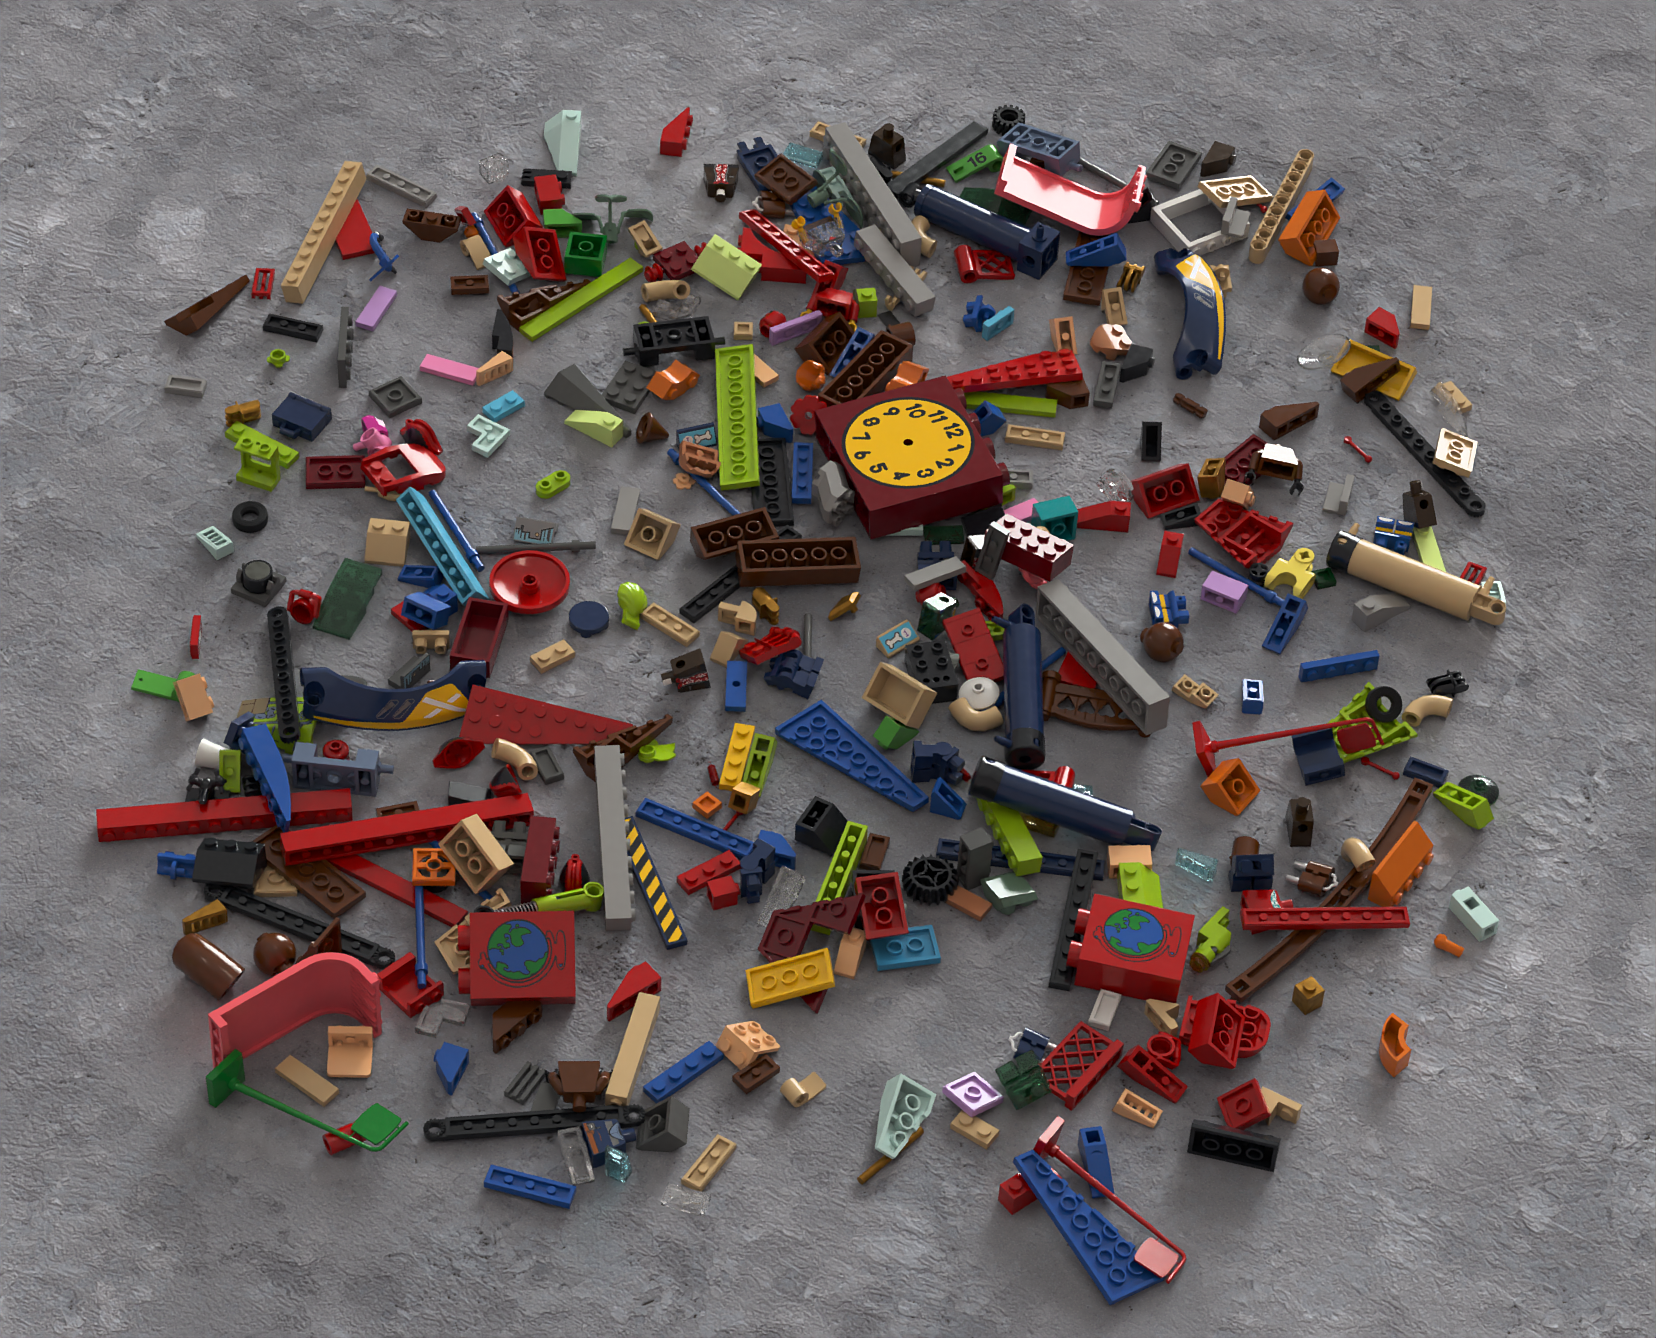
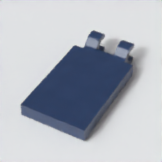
[736,137,778,194]

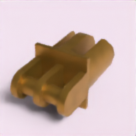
[1117,262,1145,293]
[225,400,261,427]
[752,587,779,625]

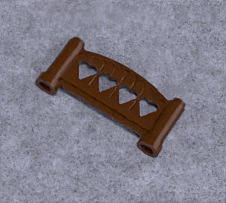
[1042,670,1152,738]

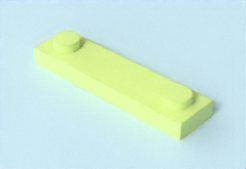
[1412,526,1446,572]

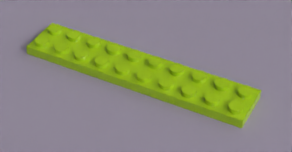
[715,344,760,491]

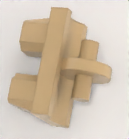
[1210,264,1232,297]
[412,628,450,654]

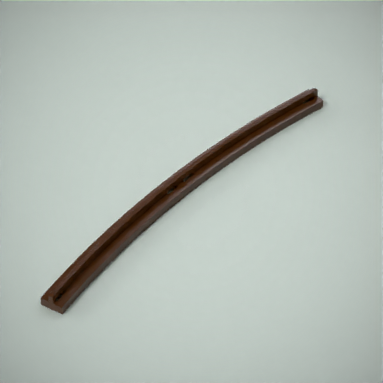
[1225,777,1434,1003]

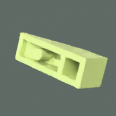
[564,410,623,448]

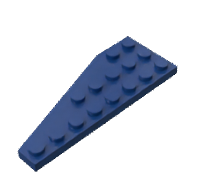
[791,186,867,265]

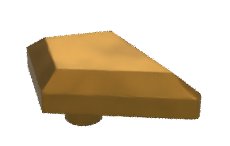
[828,592,861,621]

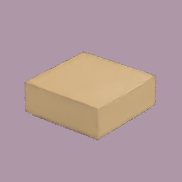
[733,322,753,340]

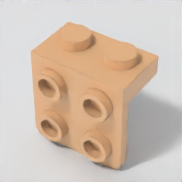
[715,1021,780,1070]
[327,1025,373,1078]

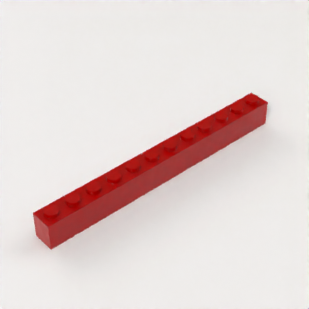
[96,788,353,842]
[280,793,534,866]

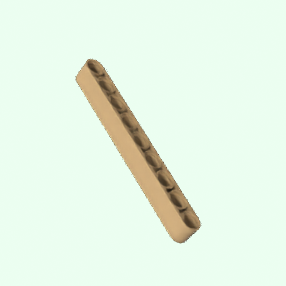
[1248,149,1314,264]

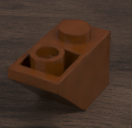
[1045,378,1090,409]

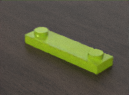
[225,421,299,469]

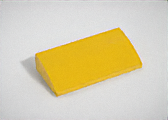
[1331,338,1417,401]

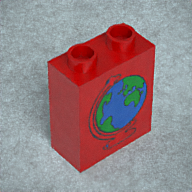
[1066,893,1195,1003]
[458,911,576,1006]

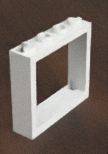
[1150,189,1250,256]

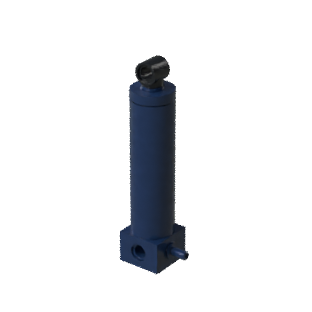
[898,182,1060,280]

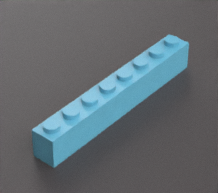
[396,487,490,606]

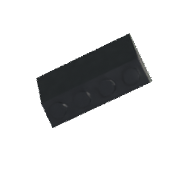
[1187,1119,1281,1172]

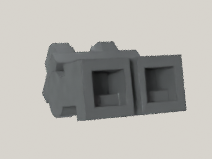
[490,820,528,873]

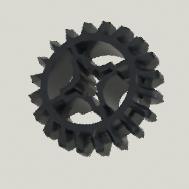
[902,854,959,906]

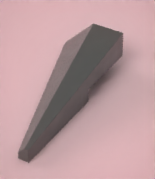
[544,364,631,438]

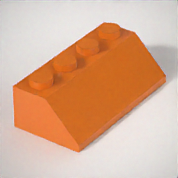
[1278,190,1340,266]
[1368,820,1434,907]

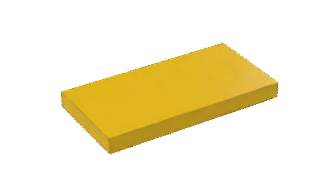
[745,948,835,1009]

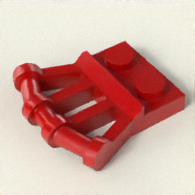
[738,627,802,665]

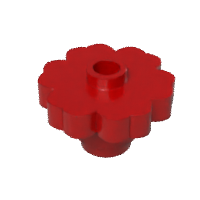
[790,395,827,435]

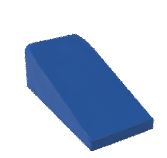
[397,565,444,588]
[1242,679,1264,715]

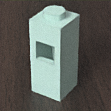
[1449,886,1499,942]

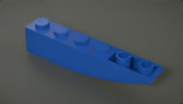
[239,724,291,833]

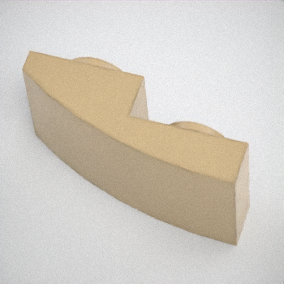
[1171,674,1219,708]

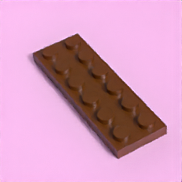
[1063,231,1118,306]
[251,824,366,919]

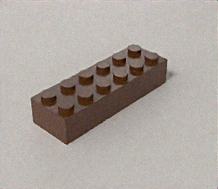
[818,330,913,407]
[735,537,861,587]

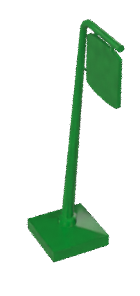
[205,1049,409,1152]

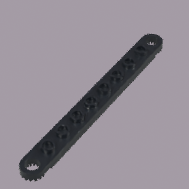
[1364,390,1486,517]
[267,606,301,744]
[204,884,395,970]
[423,1104,645,1142]

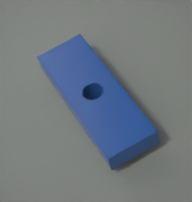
[725,661,747,712]

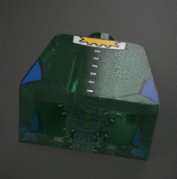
[917,593,959,641]

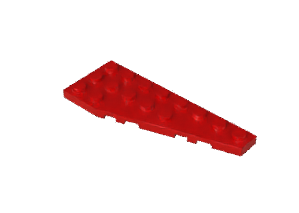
[947,349,1083,393]

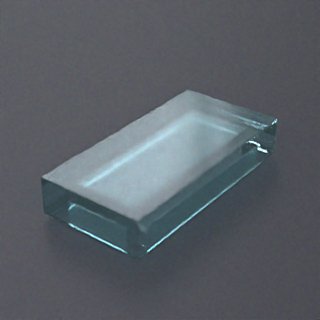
[783,142,823,168]

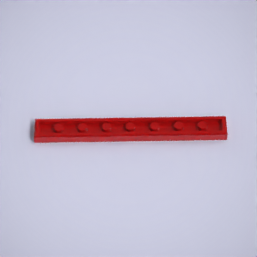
[739,209,835,283]
[326,854,468,927]
[1240,907,1410,930]

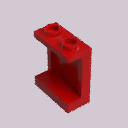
[377,952,444,1018]

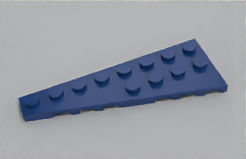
[775,700,929,812]
[1013,1150,1166,1305]

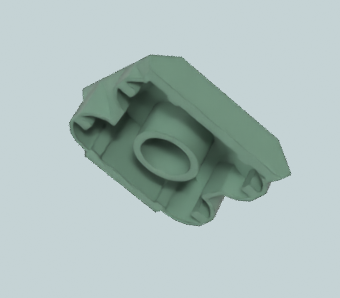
[980,871,1038,915]

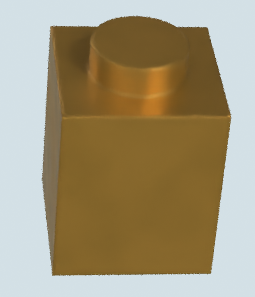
[728,781,761,815]
[1292,976,1325,1015]

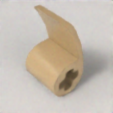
[460,235,490,270]
[780,1072,826,1107]

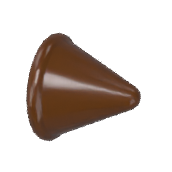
[636,412,669,444]

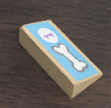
[876,620,920,658]

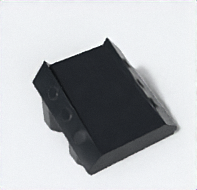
[961,503,1005,536]

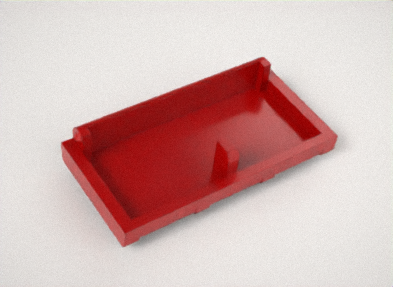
[942,608,1004,682]

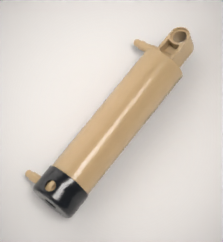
[1326,523,1506,625]

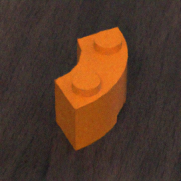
[646,359,700,400]
[885,361,929,391]
[1379,1013,1411,1077]

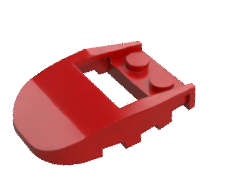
[360,444,446,497]
[1179,995,1271,1058]

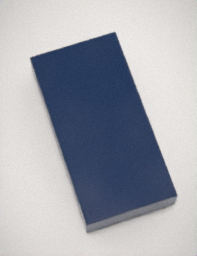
[1403,756,1449,788]

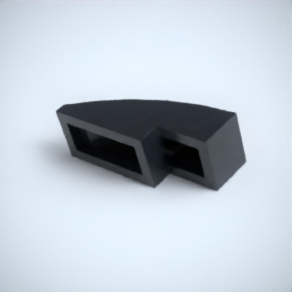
[492,309,513,358]

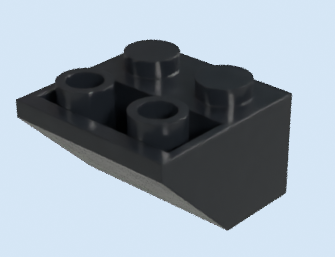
[795,796,848,856]

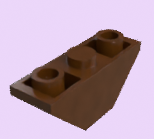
[402,208,462,243]
[492,1001,542,1054]

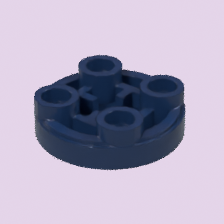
[569,601,609,638]

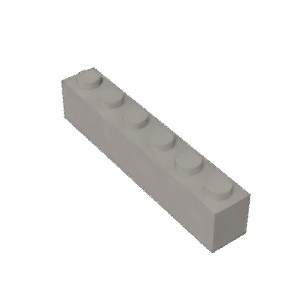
[854,224,936,317]

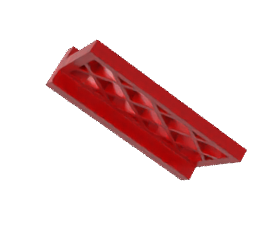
[1030,1021,1124,1111]

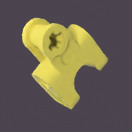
[1264,548,1316,599]

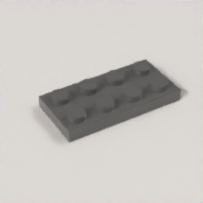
[337,307,354,388]

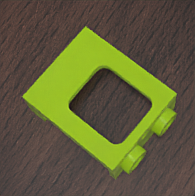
[234,435,281,492]

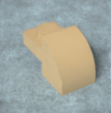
[718,601,757,636]

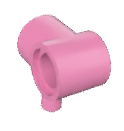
[353,427,392,461]

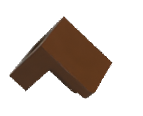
[1313,239,1339,267]

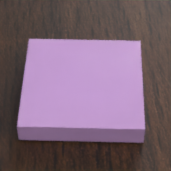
[942,1072,1004,1117]

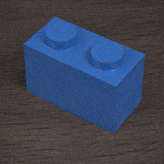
[401,592,451,630]

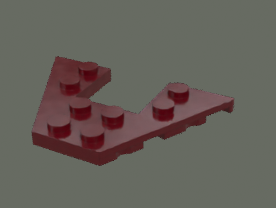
[758,893,866,1014]

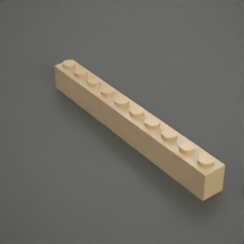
[281,161,366,304]

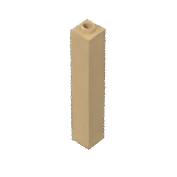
[605,992,660,1106]

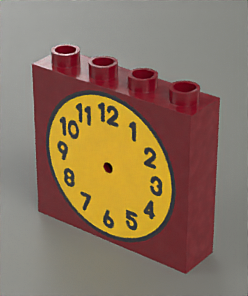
[815,375,1010,540]

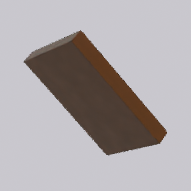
[754,153,818,206]

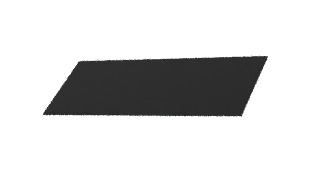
[877,311,900,327]

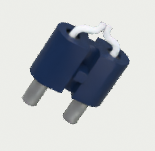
[1008,1027,1057,1068]

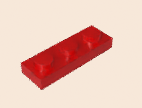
[677,850,740,895]

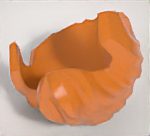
[796,360,826,391]

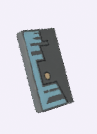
[388,653,430,689]

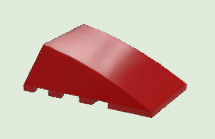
[1194,499,1293,569]

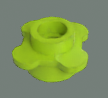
[267,349,290,368]

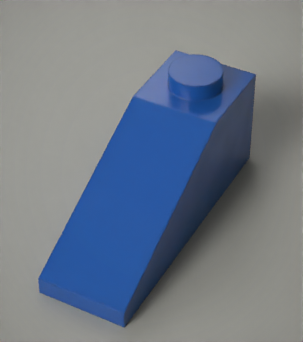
[1066,233,1127,266]
[829,327,875,378]
[1262,593,1308,654]

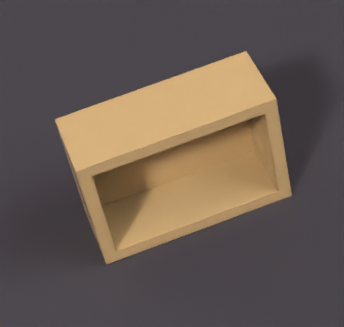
[862,662,937,729]

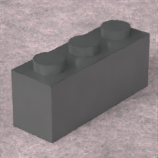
[957,827,994,890]

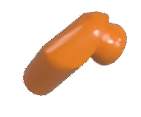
[1434,934,1464,957]

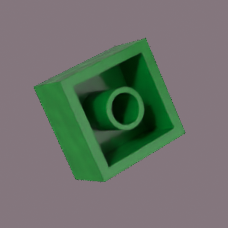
[564,232,607,277]

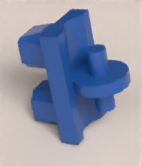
[963,295,996,332]
[157,851,196,880]

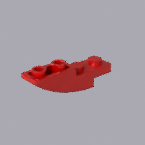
[957,560,1003,621]

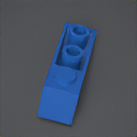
[1078,1126,1114,1198]

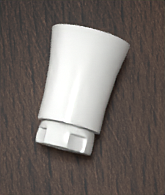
[195,738,243,770]

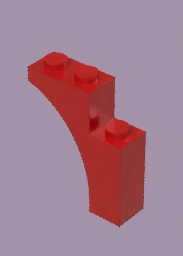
[737,227,807,284]

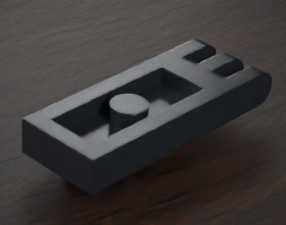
[521,168,572,189]

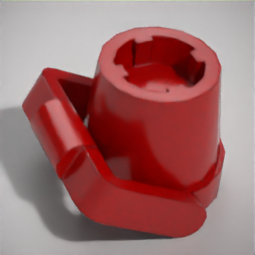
[287,589,322,624]
[1146,1031,1181,1070]

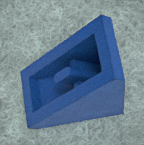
[930,777,967,820]

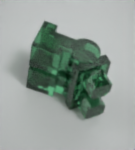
[995,1049,1051,1110]

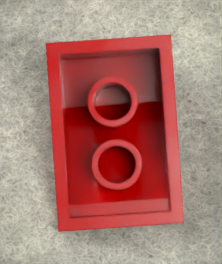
[513,227,567,282]
[854,872,909,940]

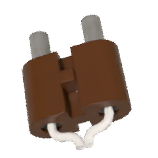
[752,191,795,219]
[1285,861,1339,896]

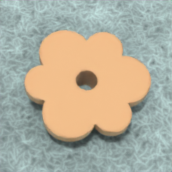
[673,473,696,490]

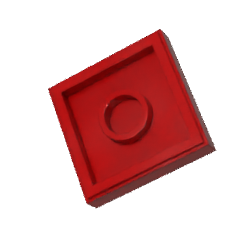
[1217,1078,1271,1130]

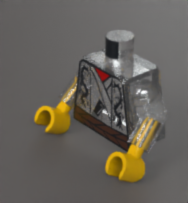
[791,202,845,258]

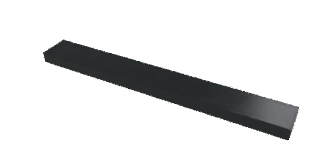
[887,121,988,199]
[679,525,802,623]
[1048,849,1098,991]

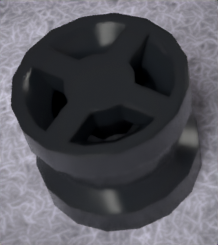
[1248,563,1269,587]

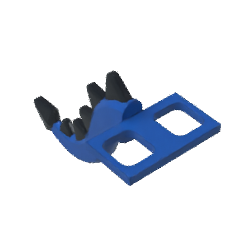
[369,231,399,282]

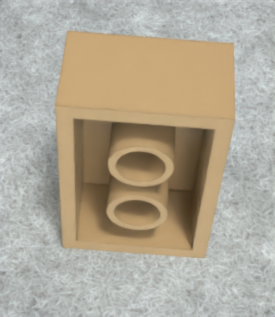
[438,814,514,894]

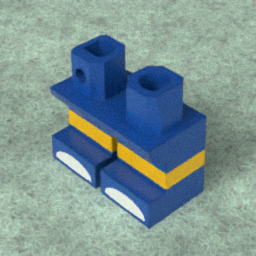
[1373,516,1414,555]
[1148,590,1189,628]

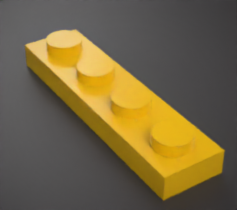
[719,723,755,791]

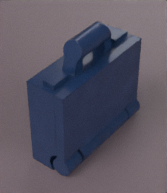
[272,392,332,442]

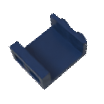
[1291,728,1345,786]

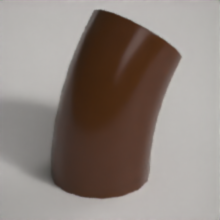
[172,933,245,1001]

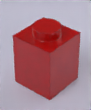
[707,875,740,911]

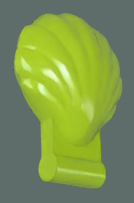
[617,582,648,630]

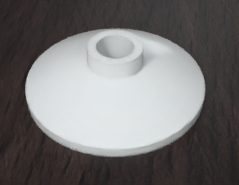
[959,677,1000,710]

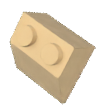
[624,508,681,560]
[365,518,411,567]

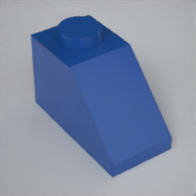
[972,400,1006,437]
[756,403,793,443]
[422,584,458,616]
[758,830,796,871]
[434,1042,469,1095]

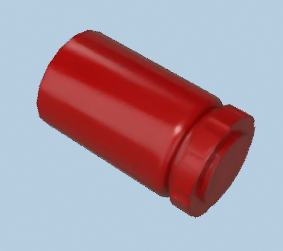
[322,1121,366,1155]

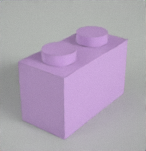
[1200,571,1248,614]

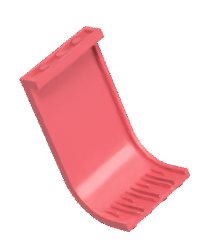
[994,143,1147,236]
[208,952,382,1068]

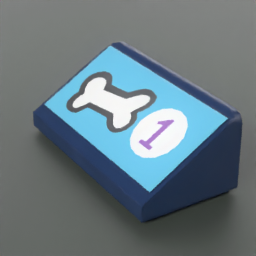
[676,422,717,449]

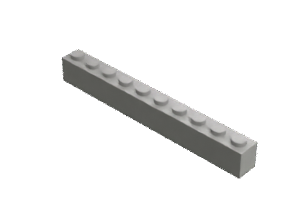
[594,745,635,931]

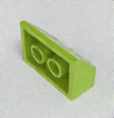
[1117,862,1163,908]

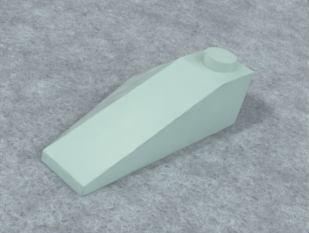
[544,110,581,176]
[875,1074,936,1159]

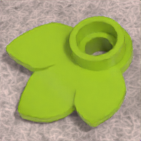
[638,739,676,763]

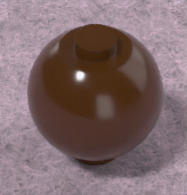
[1302,267,1340,305]
[1140,622,1184,662]
[253,932,296,976]

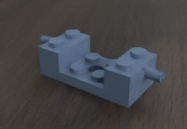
[997,123,1083,176]
[281,742,394,797]

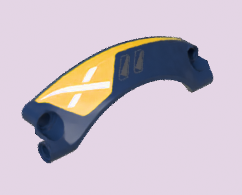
[1154,248,1226,380]
[300,660,486,731]

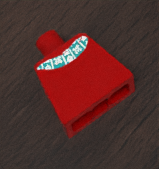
[1240,889,1293,935]

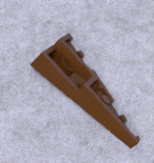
[164,275,250,336]
[497,279,591,332]
[573,714,673,782]

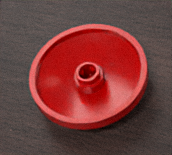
[489,550,570,614]

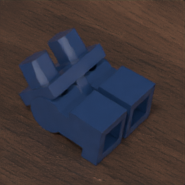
[917,541,957,590]
[764,649,824,699]
[910,741,965,786]
[740,838,775,904]
[1228,854,1274,892]

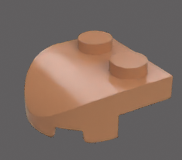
[1090,324,1132,361]
[679,440,721,478]

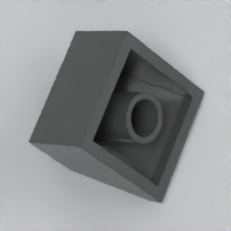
[636,1096,690,1152]

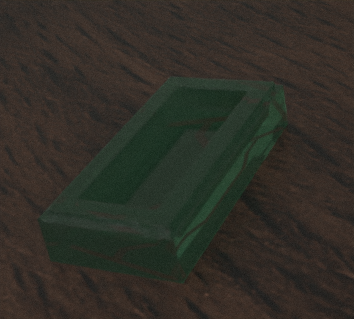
[923,525,964,545]

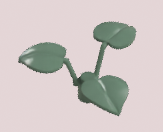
[807,148,864,229]
[572,194,653,244]

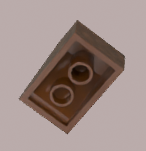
[295,917,342,964]

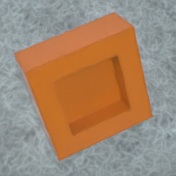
[692,791,722,819]

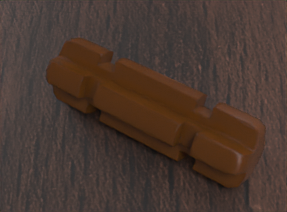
[1173,393,1208,418]

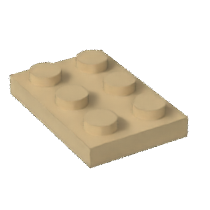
[1433,428,1478,478]

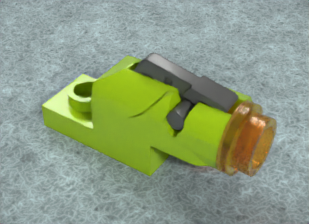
[1189,906,1231,973]

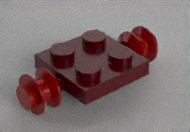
[644,241,707,282]

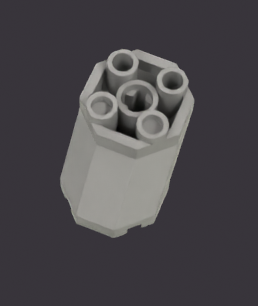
[811,460,855,527]

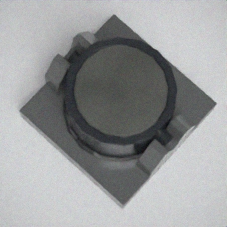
[231,560,287,607]

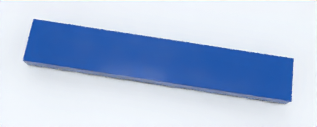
[635,798,754,860]

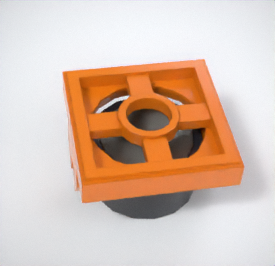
[412,848,456,893]

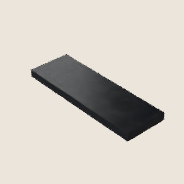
[751,438,794,527]

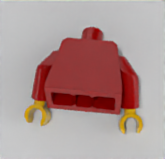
[800,288,860,332]

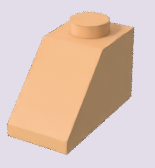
[1049,316,1077,354]
[834,928,867,979]

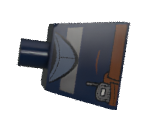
[582,1119,636,1168]

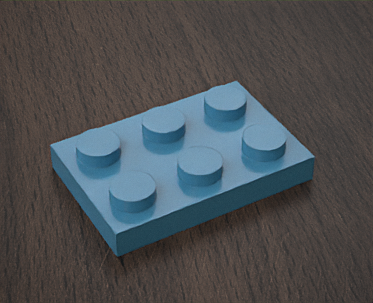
[870,925,941,971]

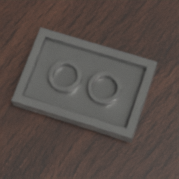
[1146,141,1202,190]
[602,360,658,414]

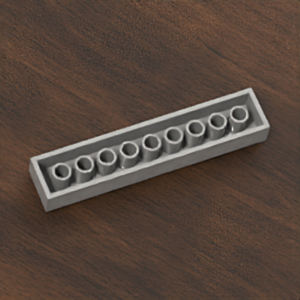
[822,122,922,267]
[1036,579,1170,735]

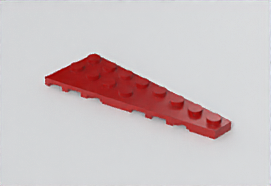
[459,685,633,745]

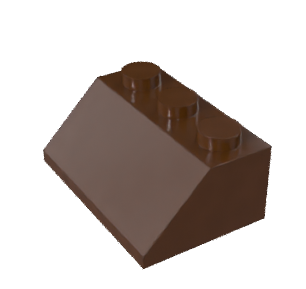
[795,312,854,375]

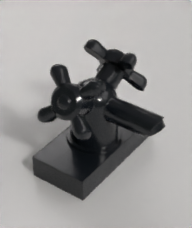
[185,767,230,804]

